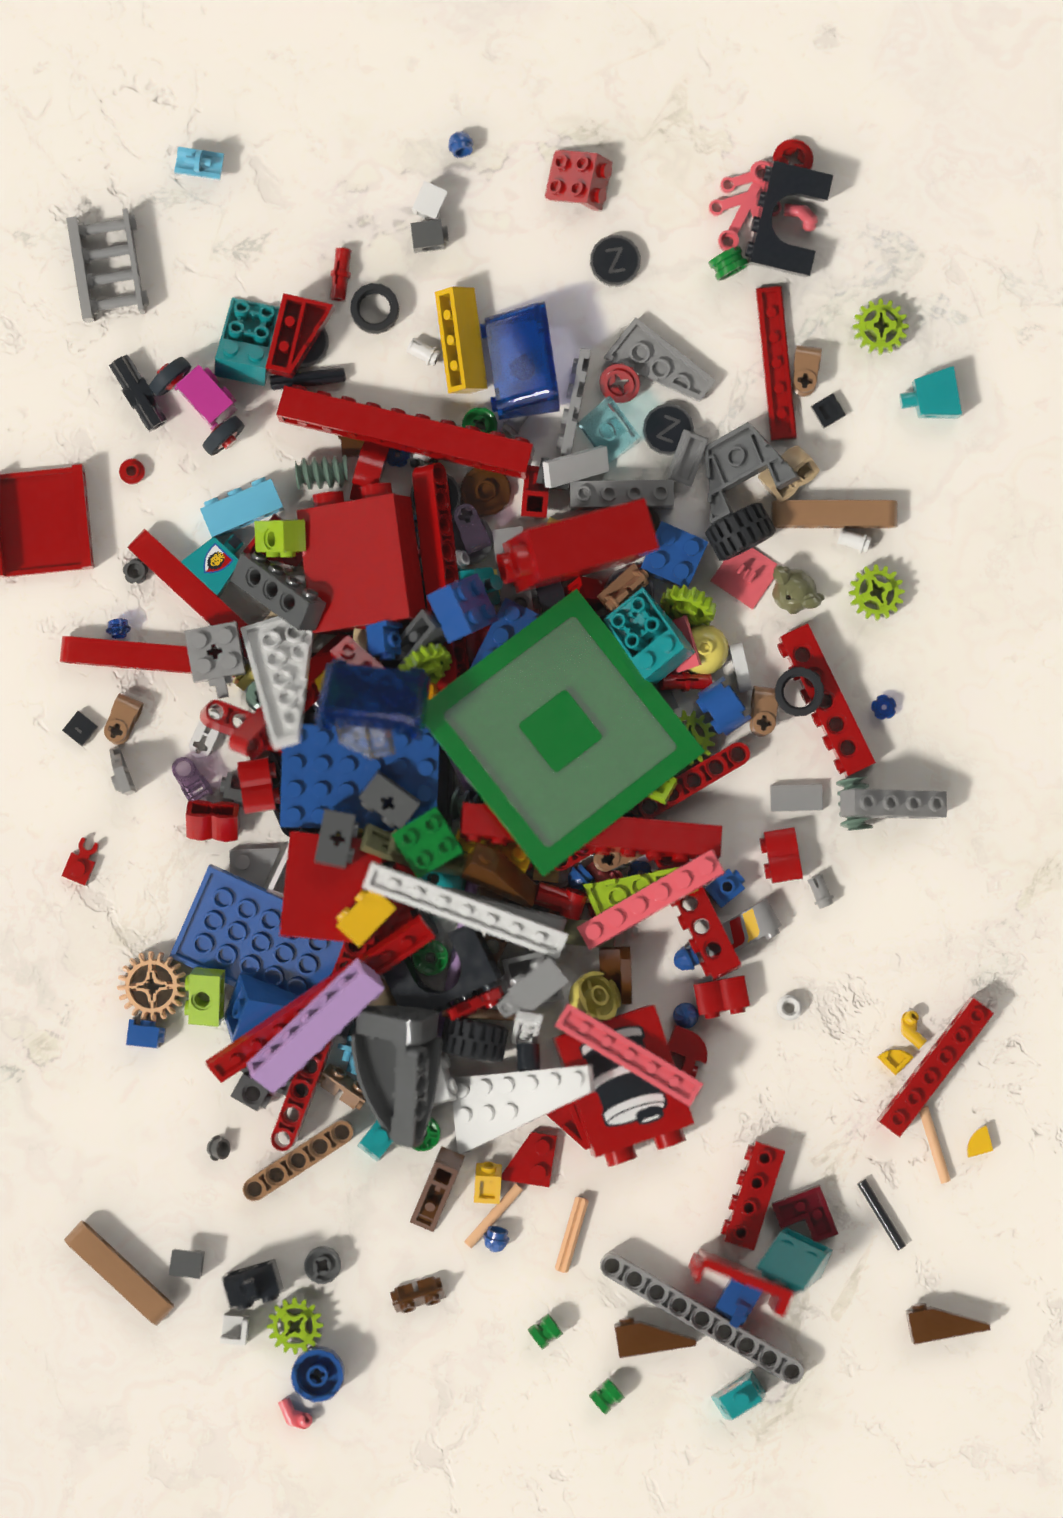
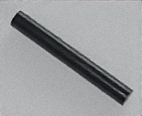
[857,1179,906,1251]

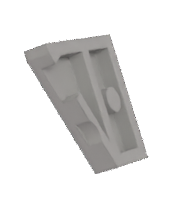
[109,746,137,796]
[229,848,280,887]

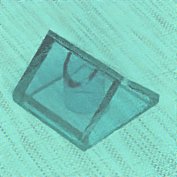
[577,396,640,463]

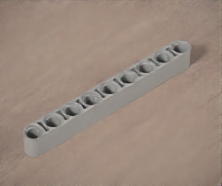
[600,1253,804,1384]

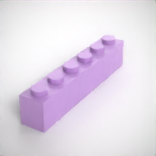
[247,958,384,1093]

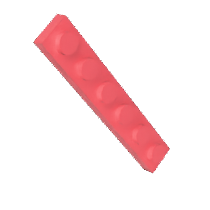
[577,850,725,950]
[554,1003,703,1106]

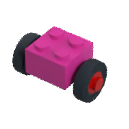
[149,357,245,456]

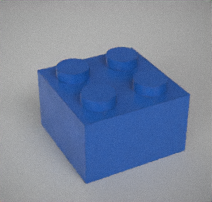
[640,521,708,588]
[427,573,499,643]

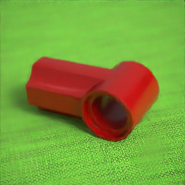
[533,881,588,920]

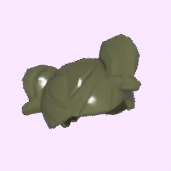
[772,565,825,614]

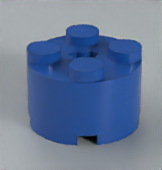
[696,676,752,736]
[291,1346,345,1402]

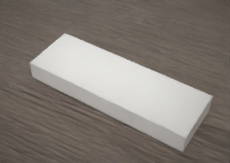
[543,446,609,488]
[511,1010,543,1045]

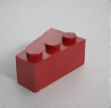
[265,293,335,379]

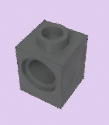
[410,219,449,253]
[230,1073,273,1111]

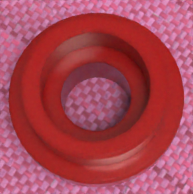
[119,459,145,485]

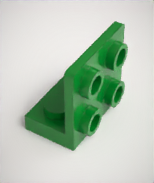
[392,807,465,879]

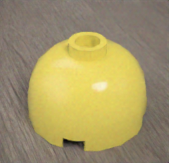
[688,624,729,674]
[568,971,621,1023]

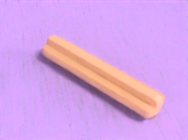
[555,1197,588,1273]

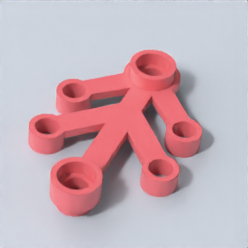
[709,160,782,251]

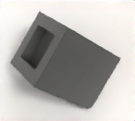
[169,1249,205,1279]

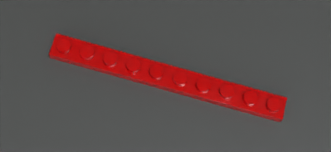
[205,915,436,1083]

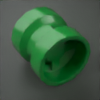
[527,1314,563,1350]
[589,1378,625,1415]

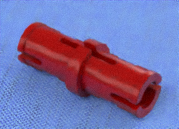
[329,247,352,302]
[658,671,712,692]

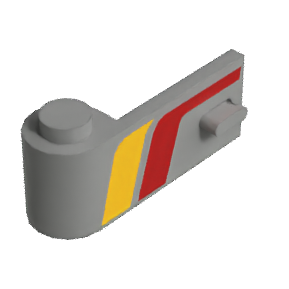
[706,899,782,957]

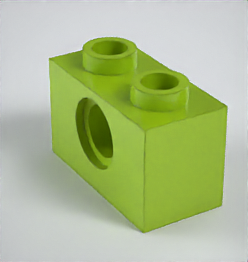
[254,520,306,557]
[184,967,225,1027]

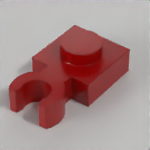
[61,837,99,886]

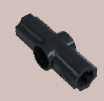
[109,354,168,432]

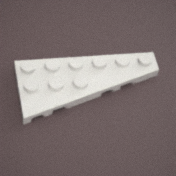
[240,616,314,750]
[452,1065,595,1155]

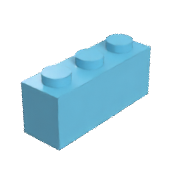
[200,477,285,539]

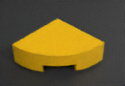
[877,1049,914,1075]
[967,1125,993,1158]

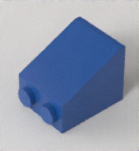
[224,973,300,1042]

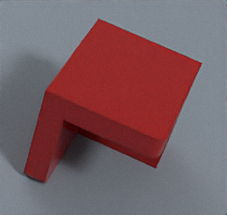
[563,576,604,612]

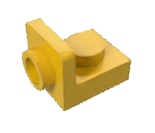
[474,1161,502,1204]

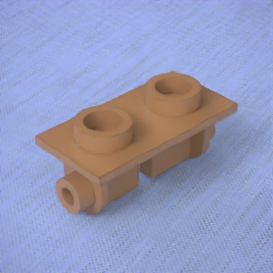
[596,563,649,613]
[319,1063,366,1110]

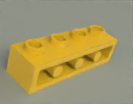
[435,287,488,394]

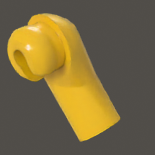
[901,1010,927,1049]

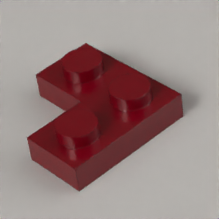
[771,1185,839,1242]

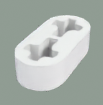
[729,643,752,693]
[189,711,220,758]

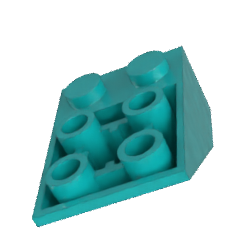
[214,297,280,386]
[603,587,695,684]
[756,1227,833,1293]

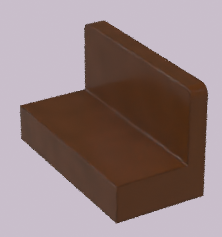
[599,946,632,1005]

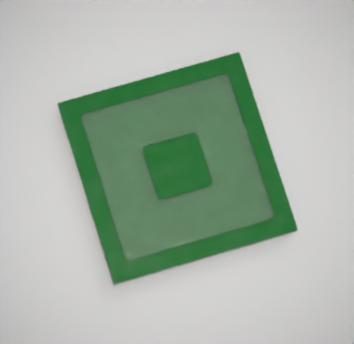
[414,588,705,877]

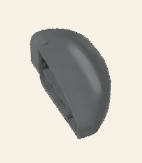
[351,1005,443,1149]

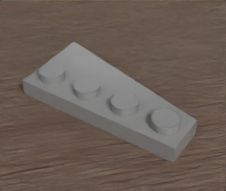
[604,317,716,402]
[556,348,591,456]

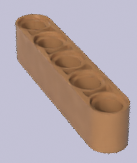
[771,500,898,528]
[243,1120,354,1201]
[64,1220,175,1326]

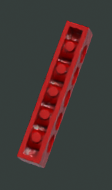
[777,623,876,777]
[648,859,742,981]
[877,997,994,1137]

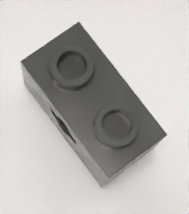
[359,769,420,829]
[314,809,359,869]

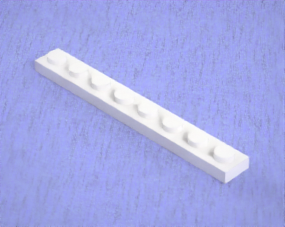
[362,862,568,959]

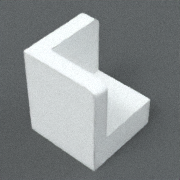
[412,181,447,221]
[220,1314,250,1346]

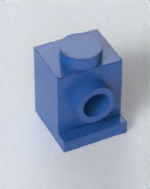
[366,620,403,662]
[704,869,745,908]
[126,1019,166,1048]

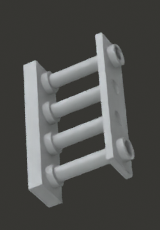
[66,208,149,323]

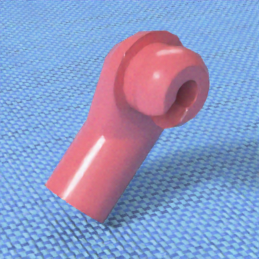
[784,203,818,231]
[585,862,623,882]
[278,1397,313,1429]

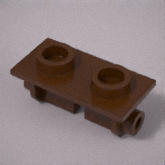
[390,1276,446,1313]

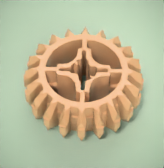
[117,951,187,1021]

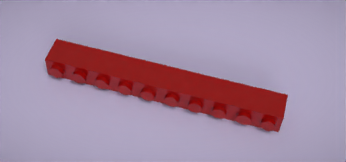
[276,384,535,480]
[459,802,722,862]

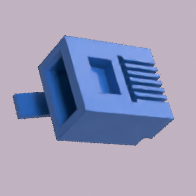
[713,1278,763,1329]

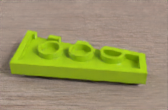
[583,867,699,916]

